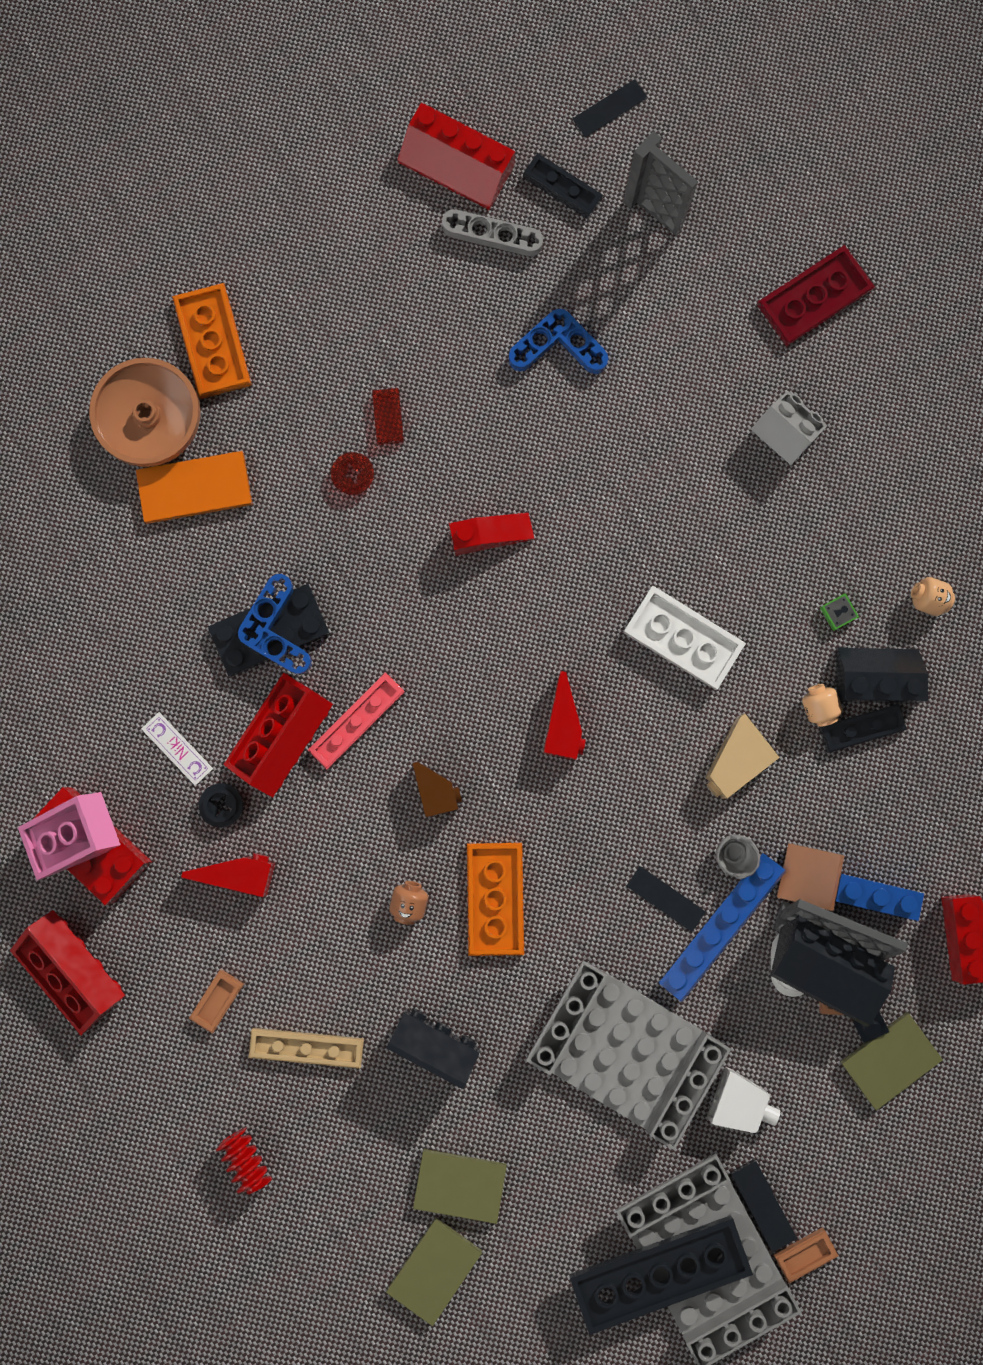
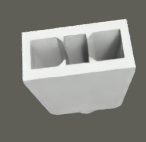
[707,1067,780,1133]

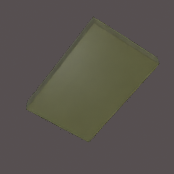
[840,1012,943,1111]
[413,1149,507,1224]
[386,1217,482,1326]

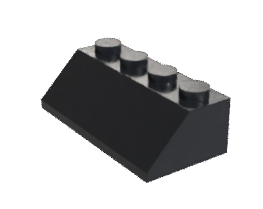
[770,916,895,1027]

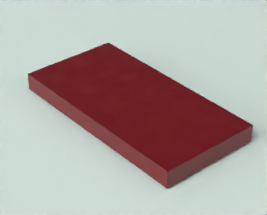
[756,245,875,347]

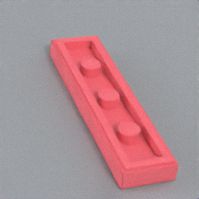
[308,672,405,770]

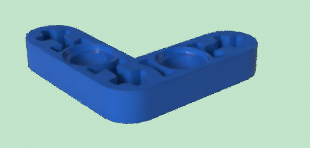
[508,309,608,374]
[238,574,312,675]

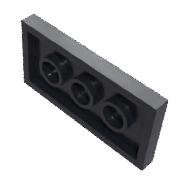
[207,583,330,677]

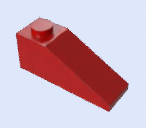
[449,513,534,556]
[543,671,586,760]
[181,853,275,897]

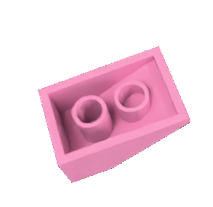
[18,792,120,880]

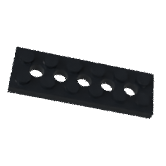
[569,1215,753,1335]

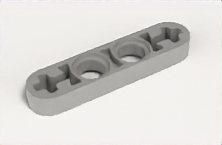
[442,209,543,256]

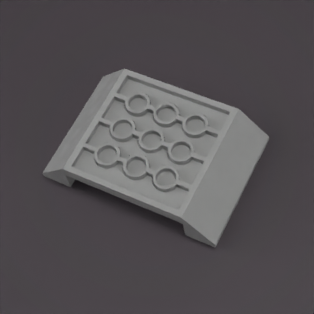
[526,961,731,1151]
[616,1154,802,1365]

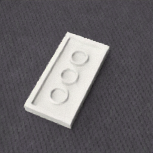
[623,586,746,690]

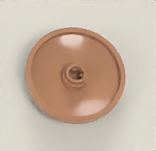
[89,358,201,467]

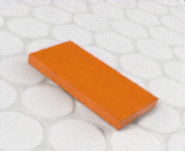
[172,283,252,399]
[136,451,253,524]
[467,843,524,956]

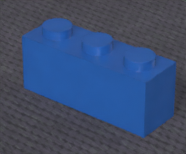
[835,874,924,921]

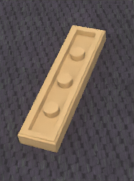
[248,1028,364,1069]

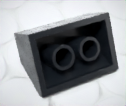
[836,647,928,704]
[386,1008,480,1089]

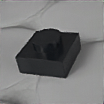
[852,1011,890,1043]

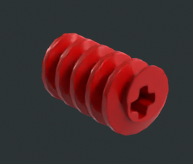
[215,1127,272,1194]

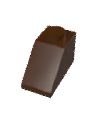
[412,762,462,817]

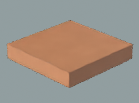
[777,843,844,911]

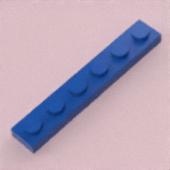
[659,853,786,1002]

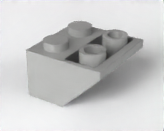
[751,391,827,465]

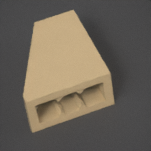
[706,714,779,799]

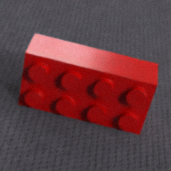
[32,787,152,905]

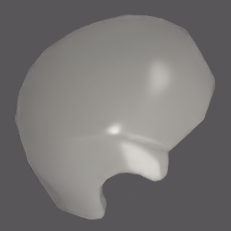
[716,834,760,879]

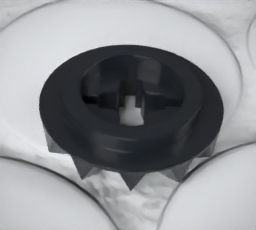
[198,783,244,828]

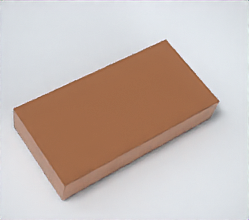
[189,969,244,1034]
[773,1227,838,1284]

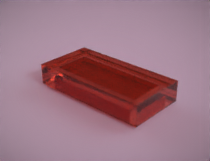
[372,388,404,445]

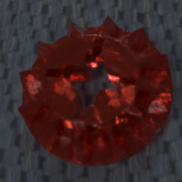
[331,452,374,496]

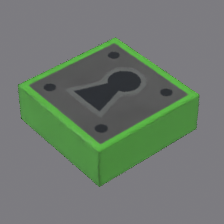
[820,593,859,631]

